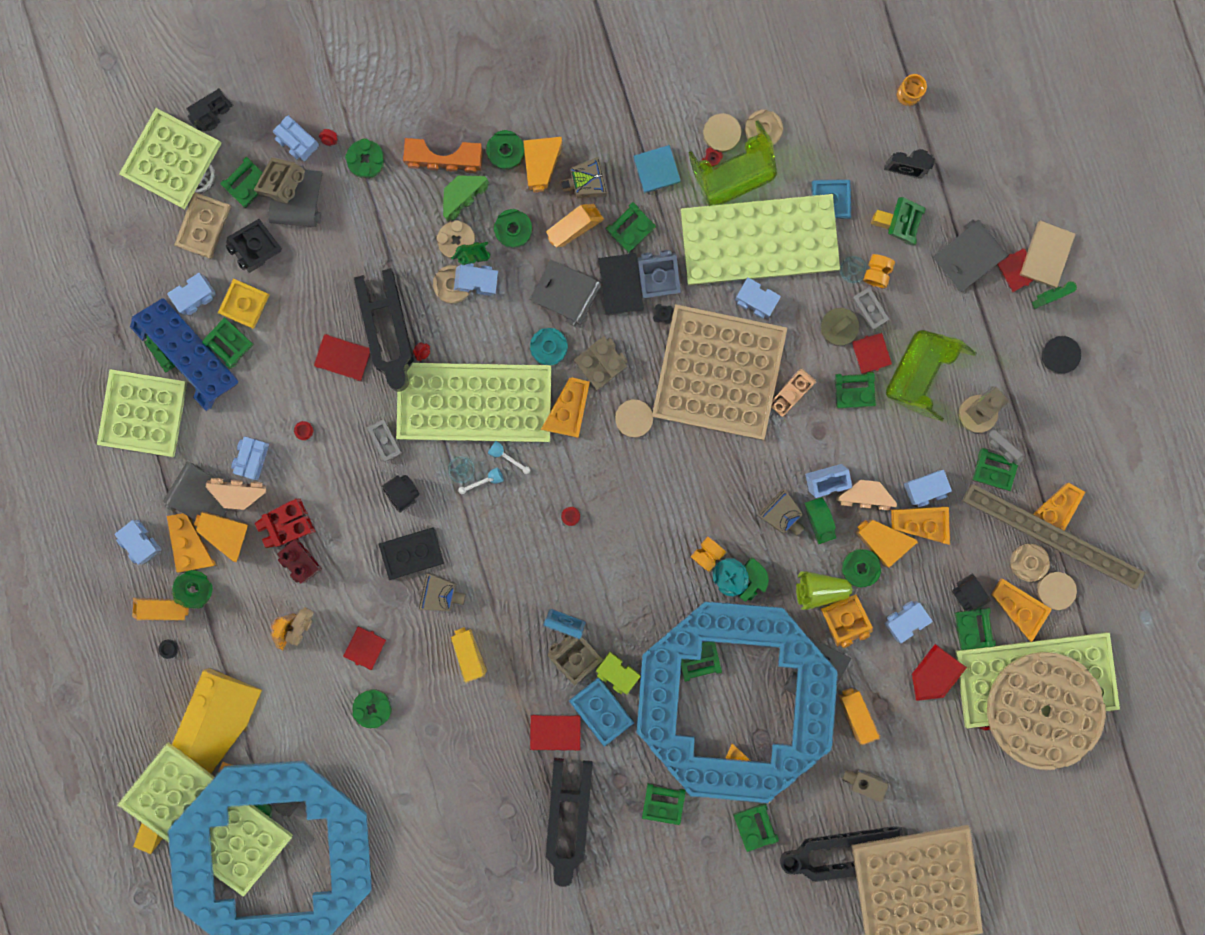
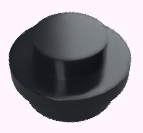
[158,639,179,659]

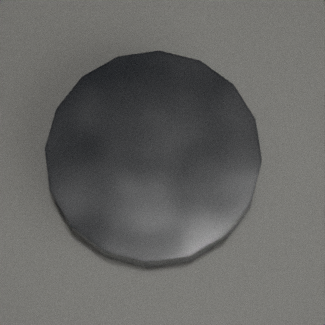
[1042,336,1081,374]

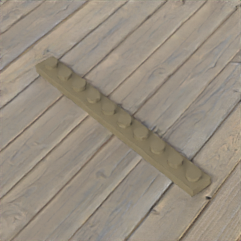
[962,484,1145,590]

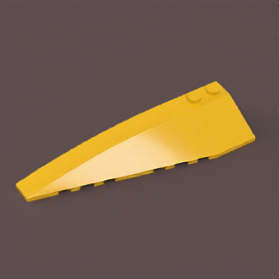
[133,668,262,854]

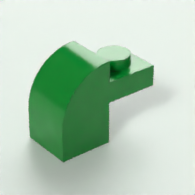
[804,497,836,545]
[738,557,769,602]

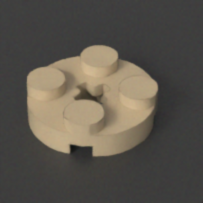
[437,220,475,259]
[285,607,314,646]

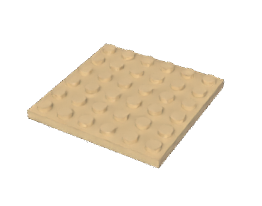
[652,304,787,440]
[852,825,983,935]

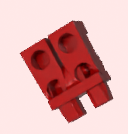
[255,498,316,548]

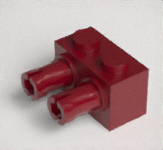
[277,539,322,584]

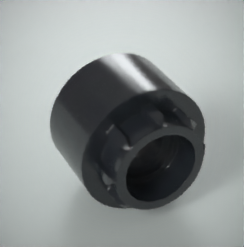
[381,475,419,513]
[952,573,991,611]

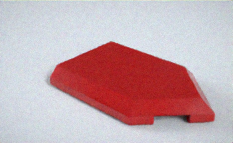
[912,644,967,701]

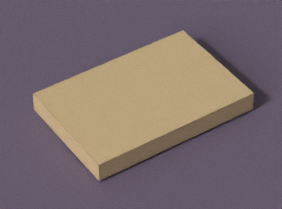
[174,192,231,259]
[1020,221,1075,288]

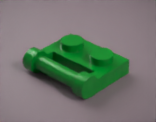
[220,156,263,209]
[888,197,926,246]
[605,202,656,253]
[1032,281,1077,309]
[202,317,254,369]
[835,372,876,409]
[972,447,1018,491]
[954,607,996,650]
[681,641,722,682]
[642,783,686,825]
[733,803,779,852]

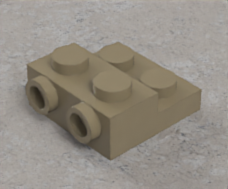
[254,157,305,204]
[574,336,628,390]
[547,634,603,686]

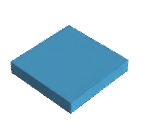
[633,145,681,193]
[812,180,851,219]
[544,609,586,639]

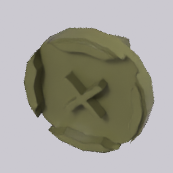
[821,308,859,346]

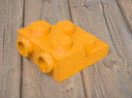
[821,594,873,648]

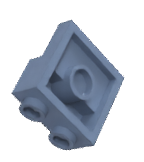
[637,250,681,298]

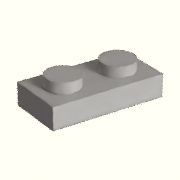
[852,287,889,330]
[367,419,402,462]
[989,430,1023,465]

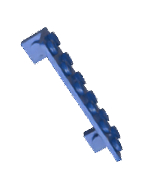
[130,298,239,411]

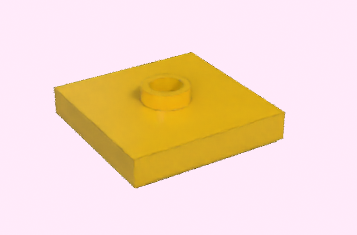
[218,278,270,329]

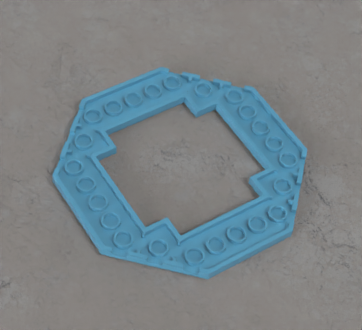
[637,601,837,803]
[168,761,372,935]

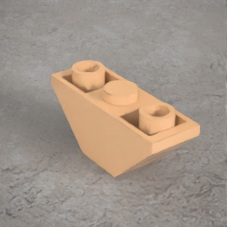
[771,368,816,417]
[206,478,266,510]
[836,480,897,511]

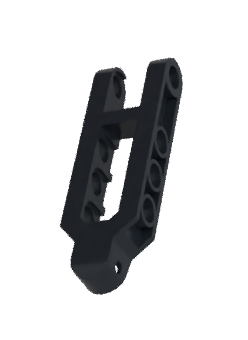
[354,268,414,392]
[545,758,593,887]
[780,826,903,882]

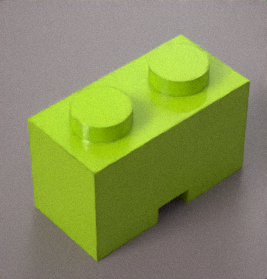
[596,651,641,695]

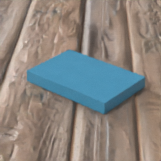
[569,678,634,747]

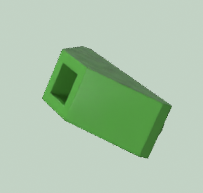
[443,175,489,222]

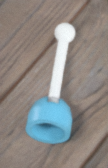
[488,441,530,474]
[458,467,504,494]

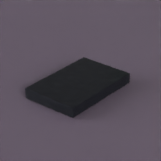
[598,253,644,315]
[378,527,445,580]

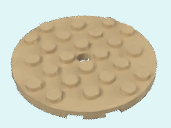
[987,652,1106,770]

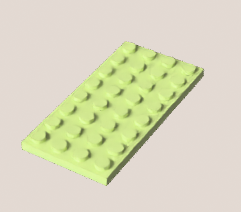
[681,194,840,285]
[396,363,552,442]
[955,632,1120,728]
[118,743,293,897]

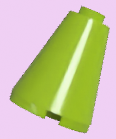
[796,571,852,610]

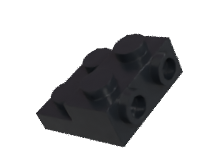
[186,88,233,131]
[884,149,935,179]
[226,219,282,273]

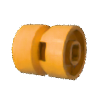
[897,74,927,106]
[863,254,896,288]
[690,536,726,573]

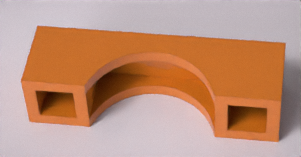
[403,138,483,173]

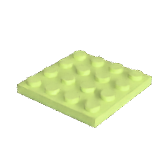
[119,108,222,210]
[97,369,187,457]

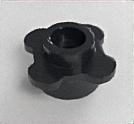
[653,304,673,324]

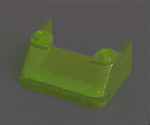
[688,120,777,207]
[886,330,977,422]

